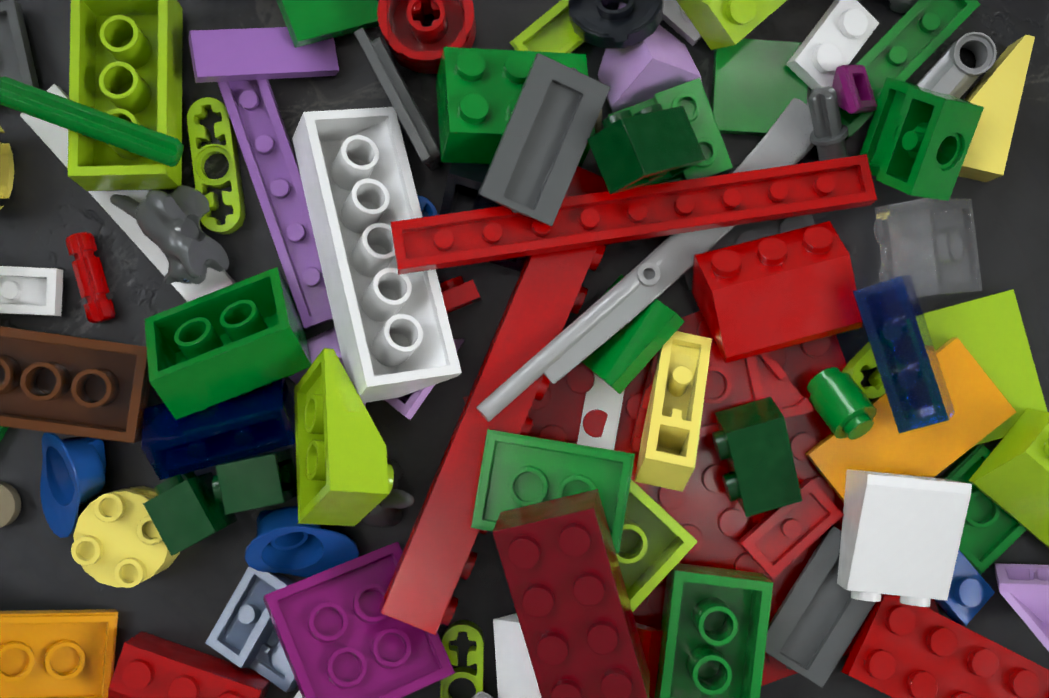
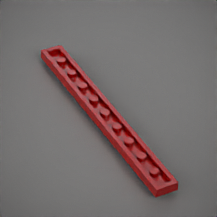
[391,154,877,275]

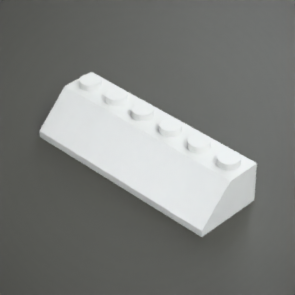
[292,107,462,403]

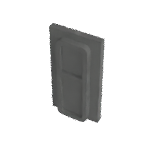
[354,28,441,171]
[478,53,610,226]
[765,525,876,688]

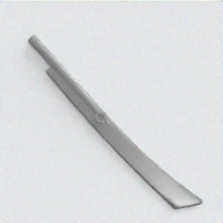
[476,87,814,422]

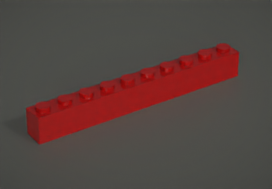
[380,166,608,635]

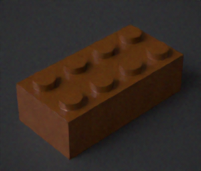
[0,326,151,443]

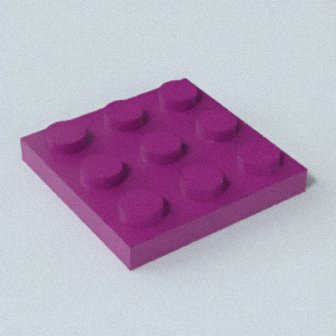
[263,541,455,698]

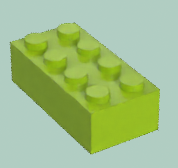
[68,0,183,191]

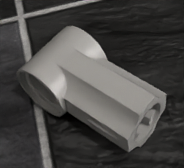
[916,32,997,99]

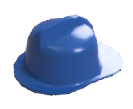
[40,432,106,538]
[244,506,359,578]

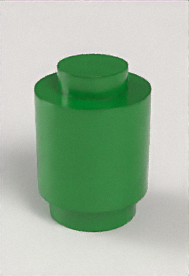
[807,367,877,440]

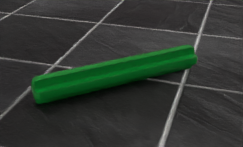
[0,76,184,167]

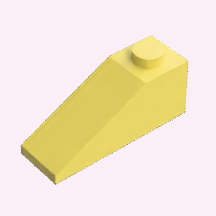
[958,34,1035,182]
[635,331,712,492]

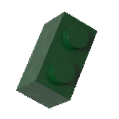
[587,104,706,195]
[712,397,802,517]
[212,448,297,515]
[143,470,238,556]

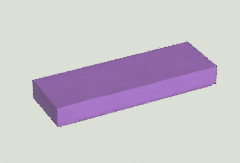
[188,27,339,83]

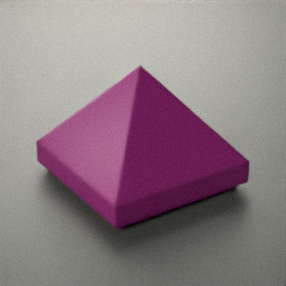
[832,65,877,114]

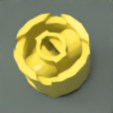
[71,486,180,588]

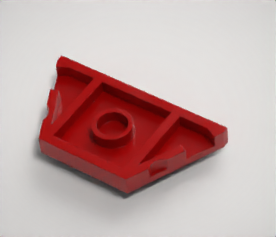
[630,336,813,452]

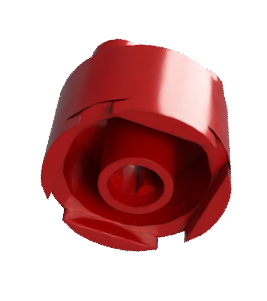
[377,0,476,74]

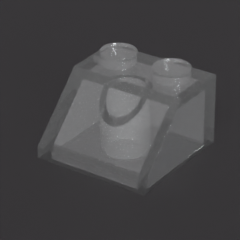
[874,198,983,301]

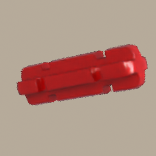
[65,232,116,323]

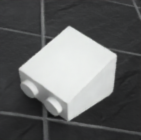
[837,469,972,607]

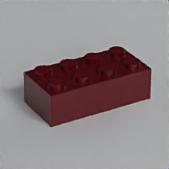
[493,489,650,698]

